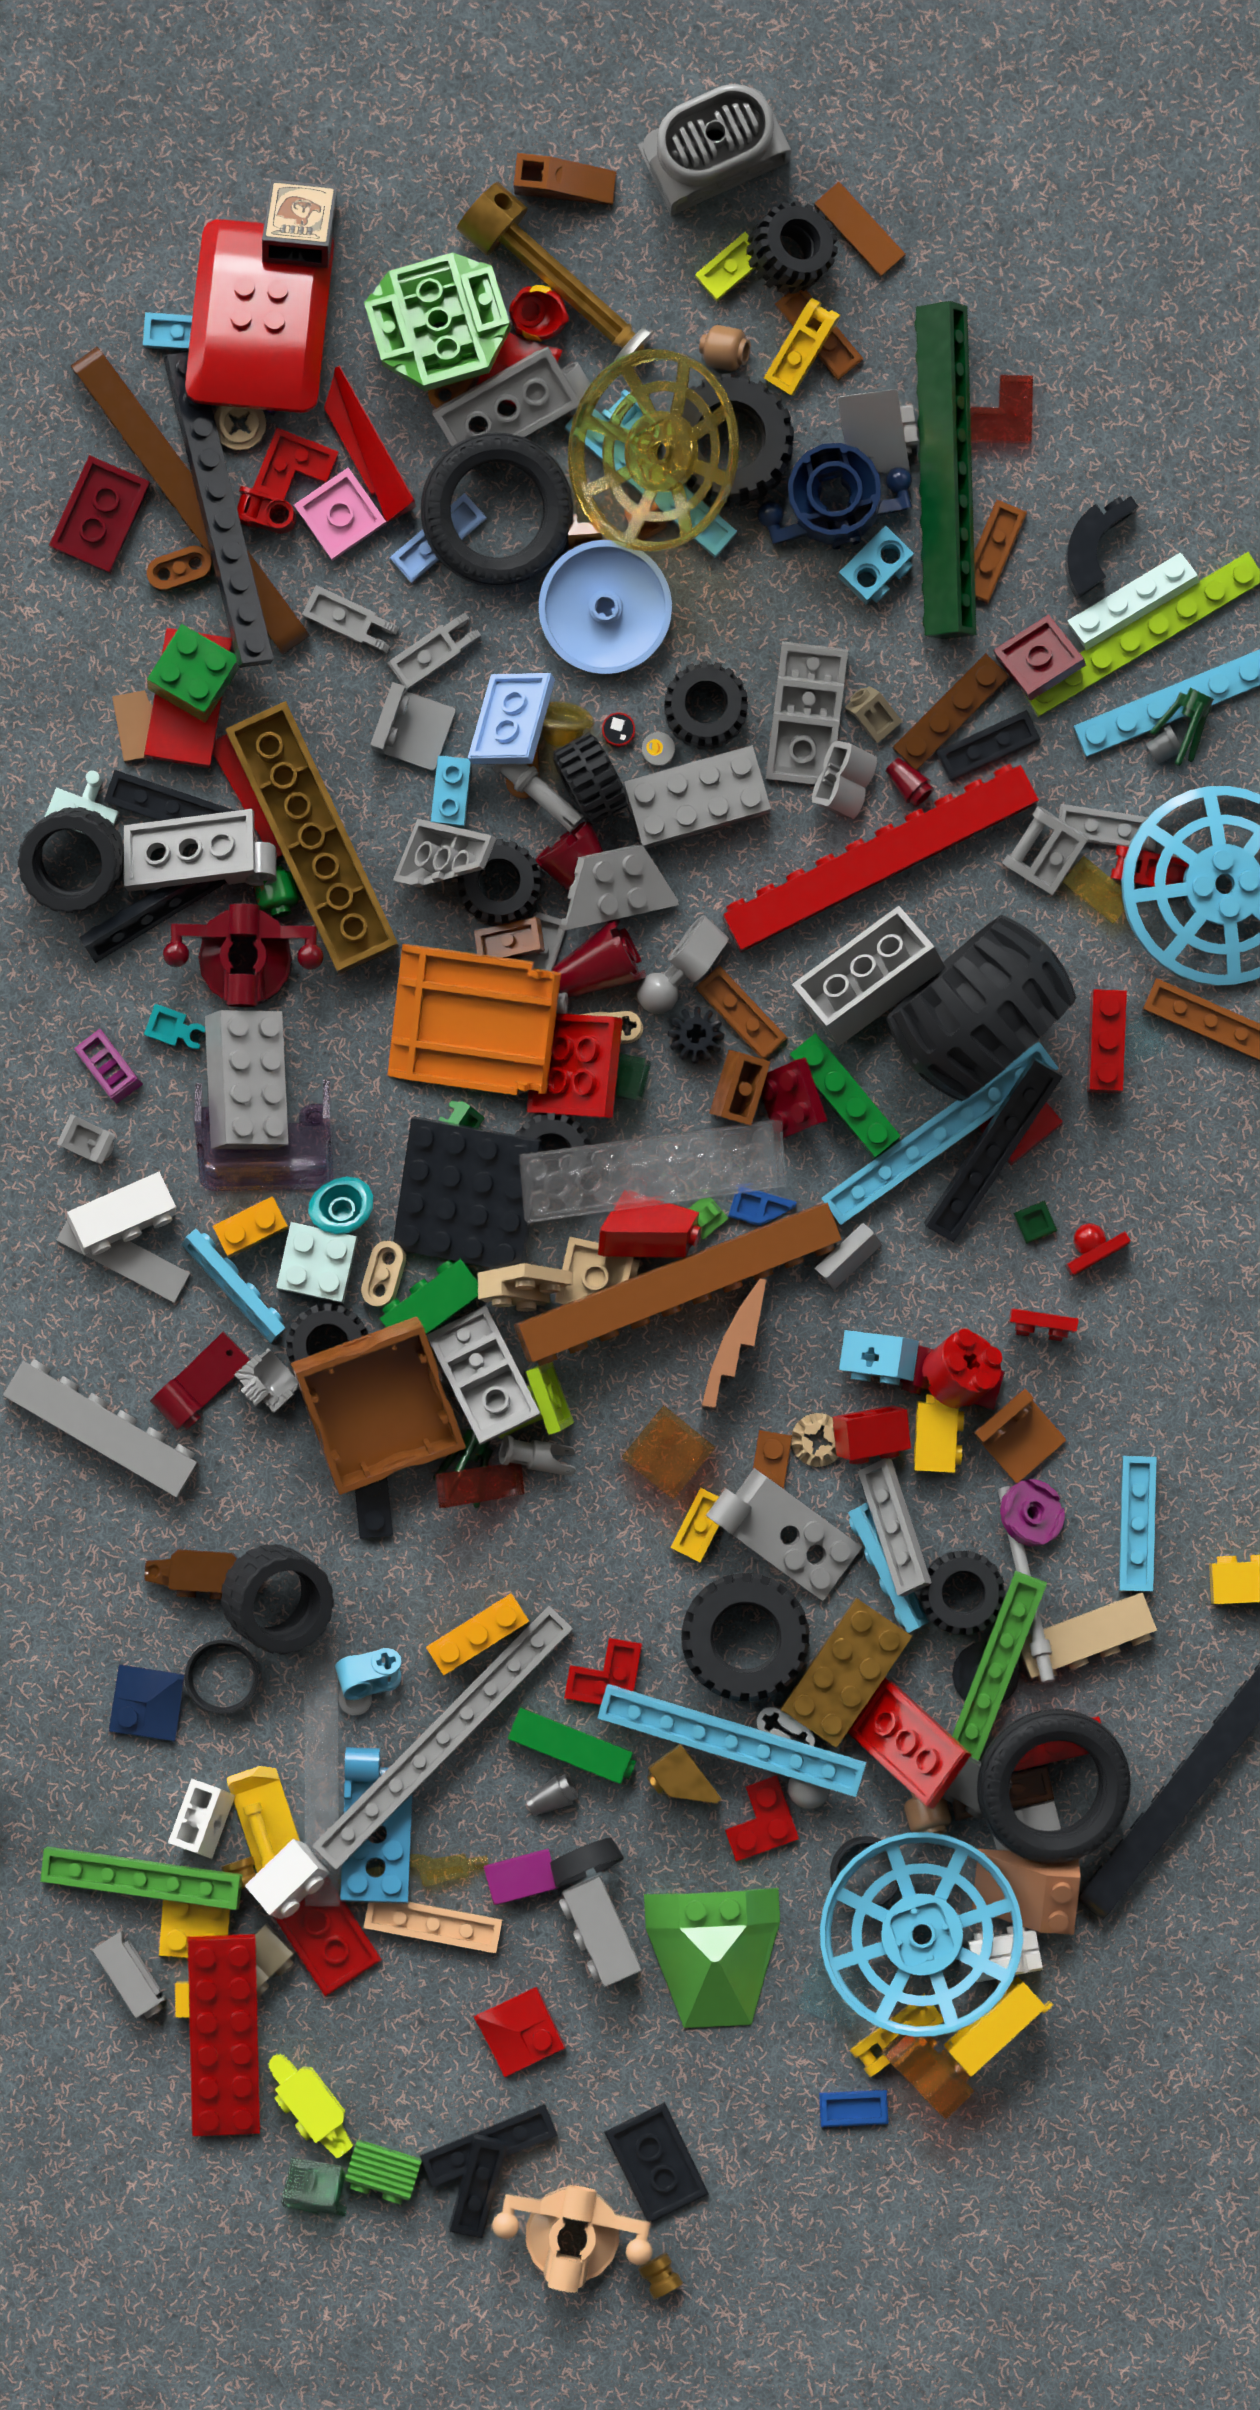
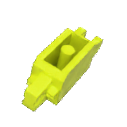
[268,2053,353,2158]

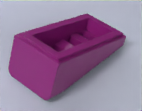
[74,1029,143,1104]

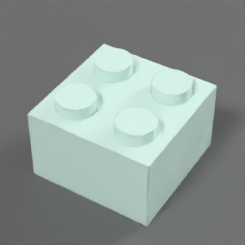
[276,1222,358,1304]

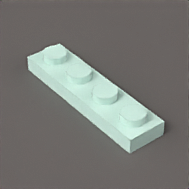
[1068,552,1199,650]

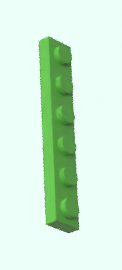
[952,1571,1047,1761]
[40,1846,243,1910]

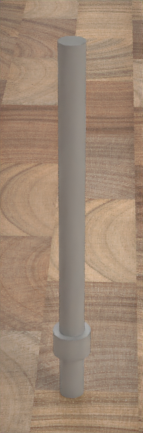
[998,1486,1055,1683]

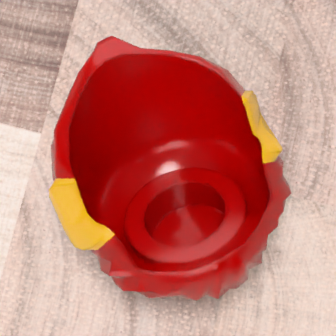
[509,285,569,342]

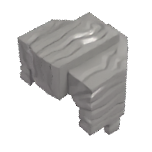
[234,1348,299,1413]

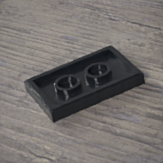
[604,2102,709,2222]

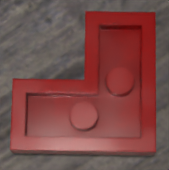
[252,428,339,500]
[564,1638,642,1705]
[725,1775,799,1861]

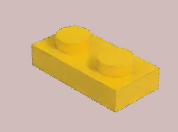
[670,1487,719,1563]

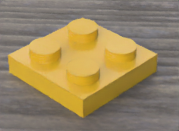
[159,1899,230,1958]

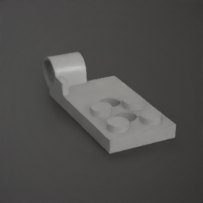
[433,347,595,447]
[124,809,277,892]
[706,1468,862,1601]

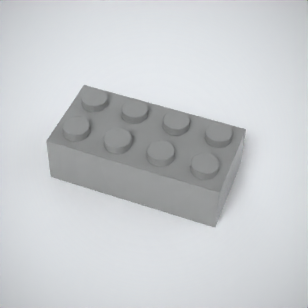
[624,745,771,849]
[791,906,946,1047]
[205,1010,288,1150]

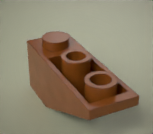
[514,153,616,205]

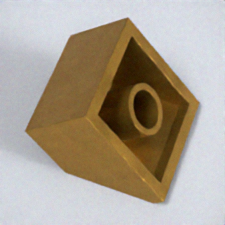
[647,1744,721,1803]

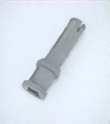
[493,764,584,833]

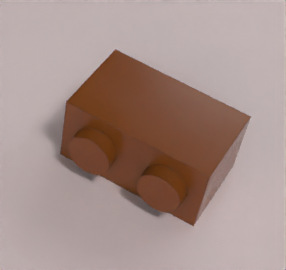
[709,1049,770,1126]

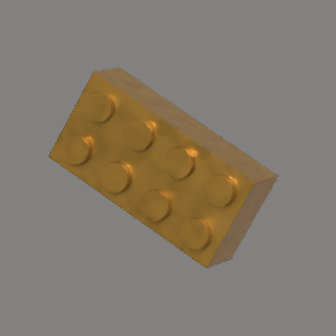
[780,1598,912,1748]

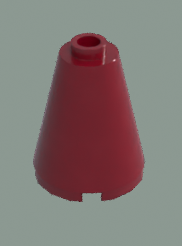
[535,821,603,891]
[552,919,646,998]

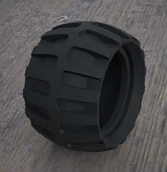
[886,915,1077,1102]

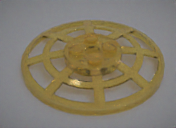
[568,349,739,552]

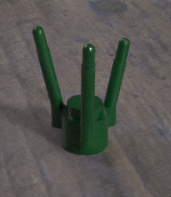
[1150,688,1214,766]
[433,1429,493,1508]

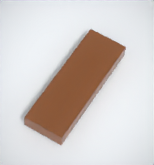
[814,181,905,278]
[775,290,864,381]
[974,499,1027,604]
[695,965,788,1060]

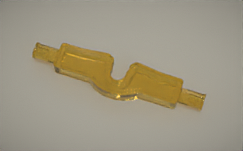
[337,1854,489,1892]

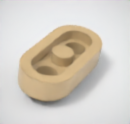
[361,1241,406,1308]

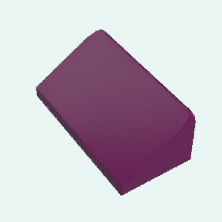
[484,1848,558,1905]

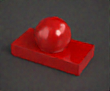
[1065,1223,1131,1276]

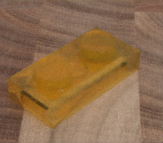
[1062,856,1125,925]

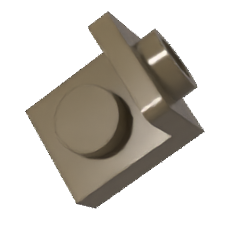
[845,686,903,743]

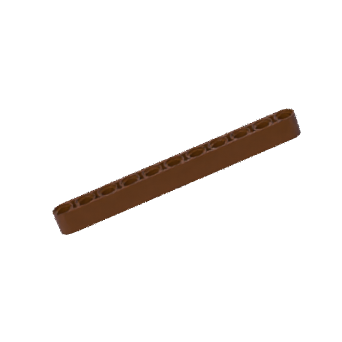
[70,347,310,655]

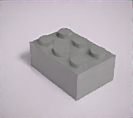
[559,1874,641,1987]

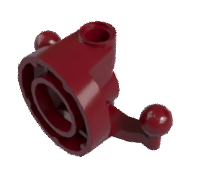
[163,904,324,1007]

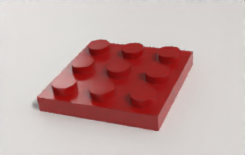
[527,1014,623,1119]

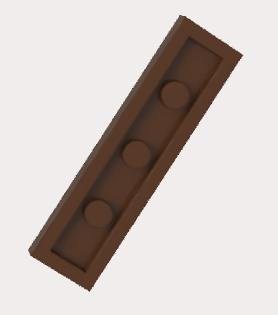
[892,653,1009,770]

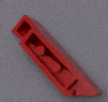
[324,365,416,523]

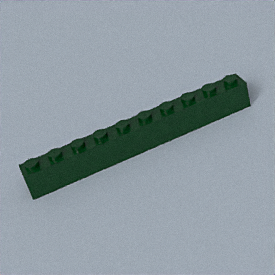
[914,301,976,639]

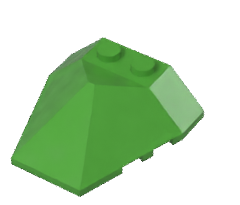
[644,1888,780,2028]

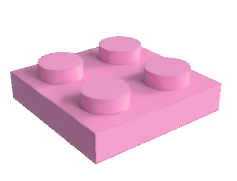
[294,467,387,561]

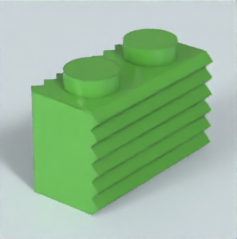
[345,2139,422,2204]

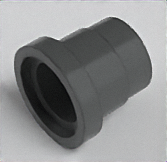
[1146,725,1182,765]

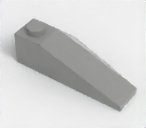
[393,819,496,887]

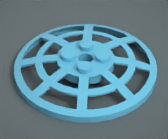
[1121,786,1260,986]
[820,1832,1023,2037]

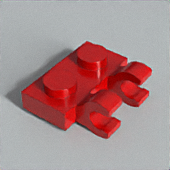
[1008,1309,1079,1342]

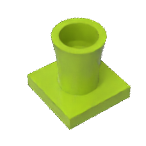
[498,1362,574,1439]

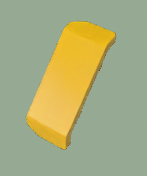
[226,1766,300,1873]

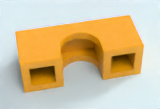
[426,1593,529,1675]

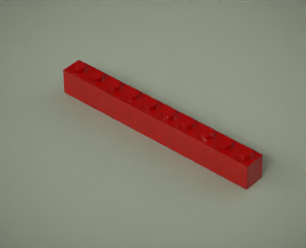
[722,764,1039,953]

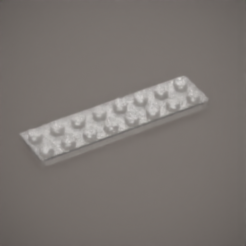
[519,1120,786,1223]

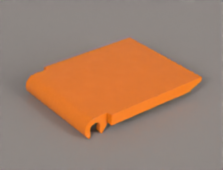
[387,944,561,1095]

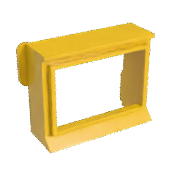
[944,1976,1053,2080]

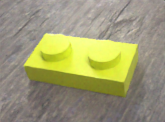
[695,232,756,302]

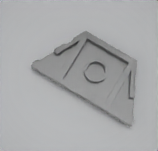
[560,845,679,930]

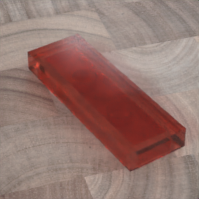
[436,1462,525,1508]

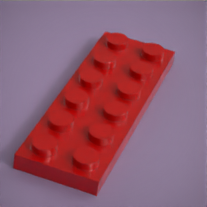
[187,1934,260,2136]

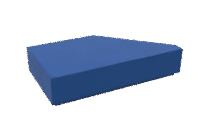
[728,1184,797,1226]

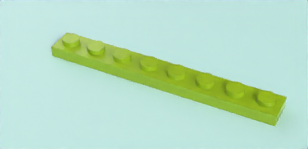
[1022,552,1260,717]

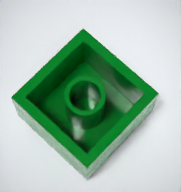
[147,624,239,723]

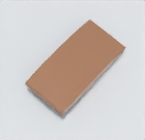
[701,1279,766,1409]

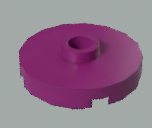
[1000,1479,1065,1547]

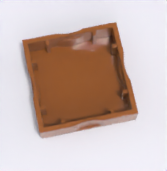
[291,1316,466,1495]

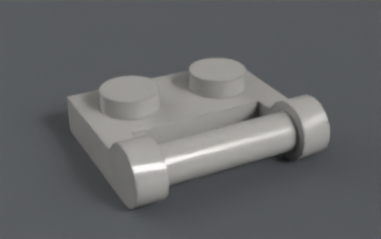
[1002,806,1089,895]

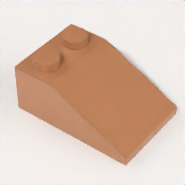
[972,1849,1080,1935]

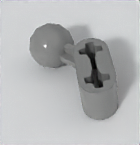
[636,915,729,1014]
[757,1707,830,1809]

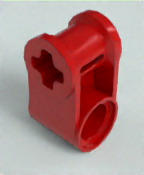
[237,486,297,534]

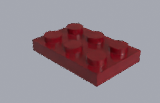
[49,455,151,574]

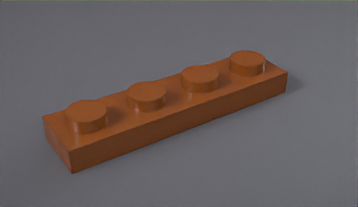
[1142,978,1260,1062]

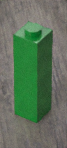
[508,1707,636,1784]

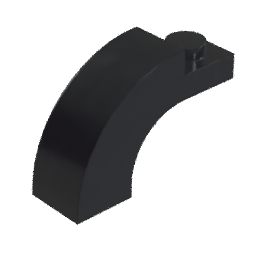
[1065,496,1139,599]

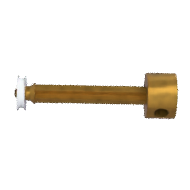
[457,182,655,368]

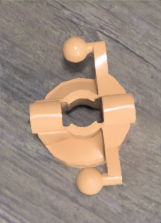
[492,2185,652,2293]

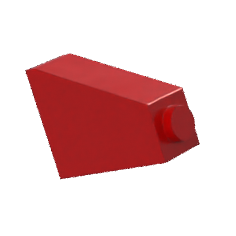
[598,1189,702,1257]

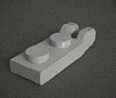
[302,585,399,654]
[387,613,481,691]

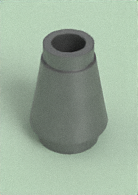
[526,1774,578,1816]

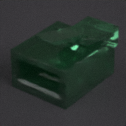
[615,1053,651,1103]
[281,2157,347,2217]

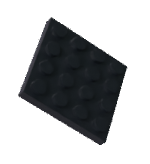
[393,1116,543,1269]

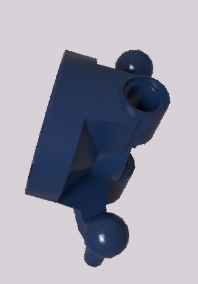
[757,443,912,549]

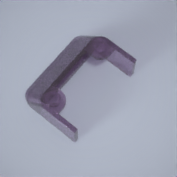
[194,1080,334,1191]

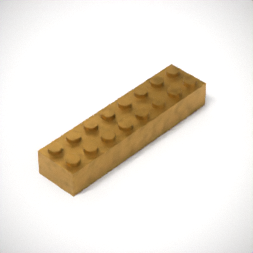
[225,701,399,975]

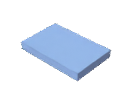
[468,673,555,764]

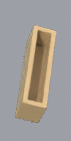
[1020,1592,1157,1682]

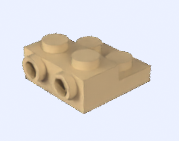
[555,1237,640,1305]
[478,1263,573,1311]

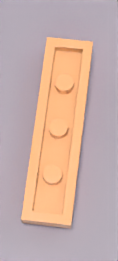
[364,1901,503,1953]

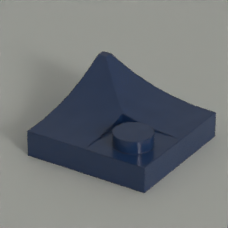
[109,1664,185,1741]

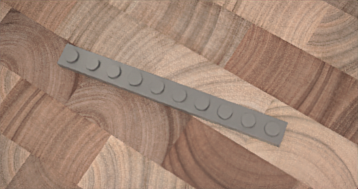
[312,1606,573,1871]

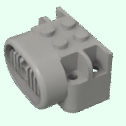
[637,84,792,216]

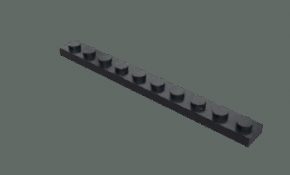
[164,352,274,668]

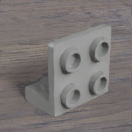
[370,682,456,771]

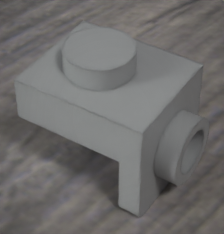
[57,1114,115,1164]

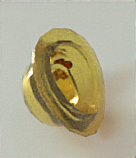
[542,701,594,748]

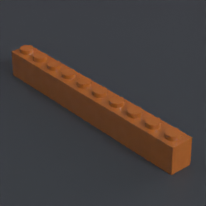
[514,1203,842,1366]

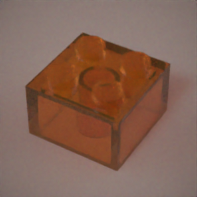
[621,1405,716,1500]

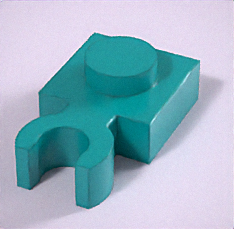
[143,1003,206,1050]

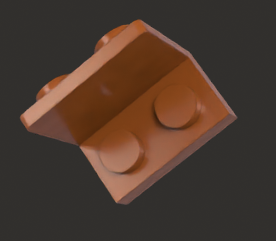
[972,1388,1066,1483]

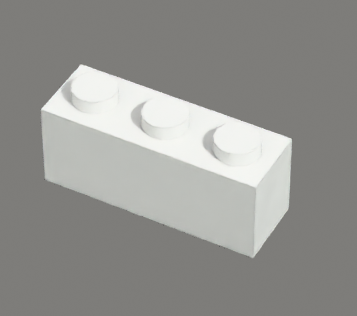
[67,1172,176,1255]

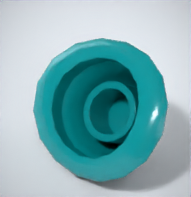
[308,1176,373,1234]

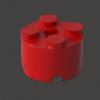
[922,1328,1003,1409]

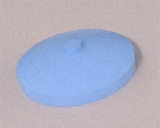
[539,540,672,674]

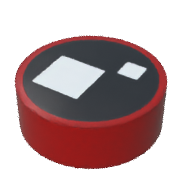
[602,713,635,747]

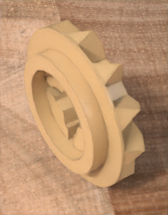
[214,406,266,451]
[791,1413,838,1467]

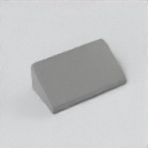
[815,1223,882,1290]

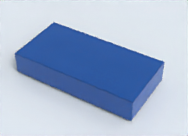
[819,2089,888,2127]

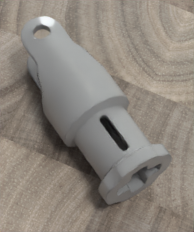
[499,1435,576,1476]

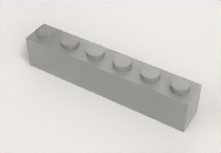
[3,1359,198,1498]

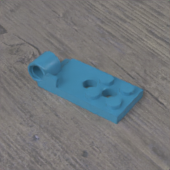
[340,1747,413,1904]

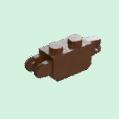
[144,1549,262,1599]

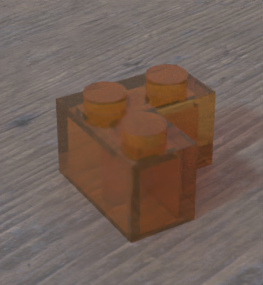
[881,2024,975,2120]

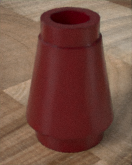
[885,758,934,807]

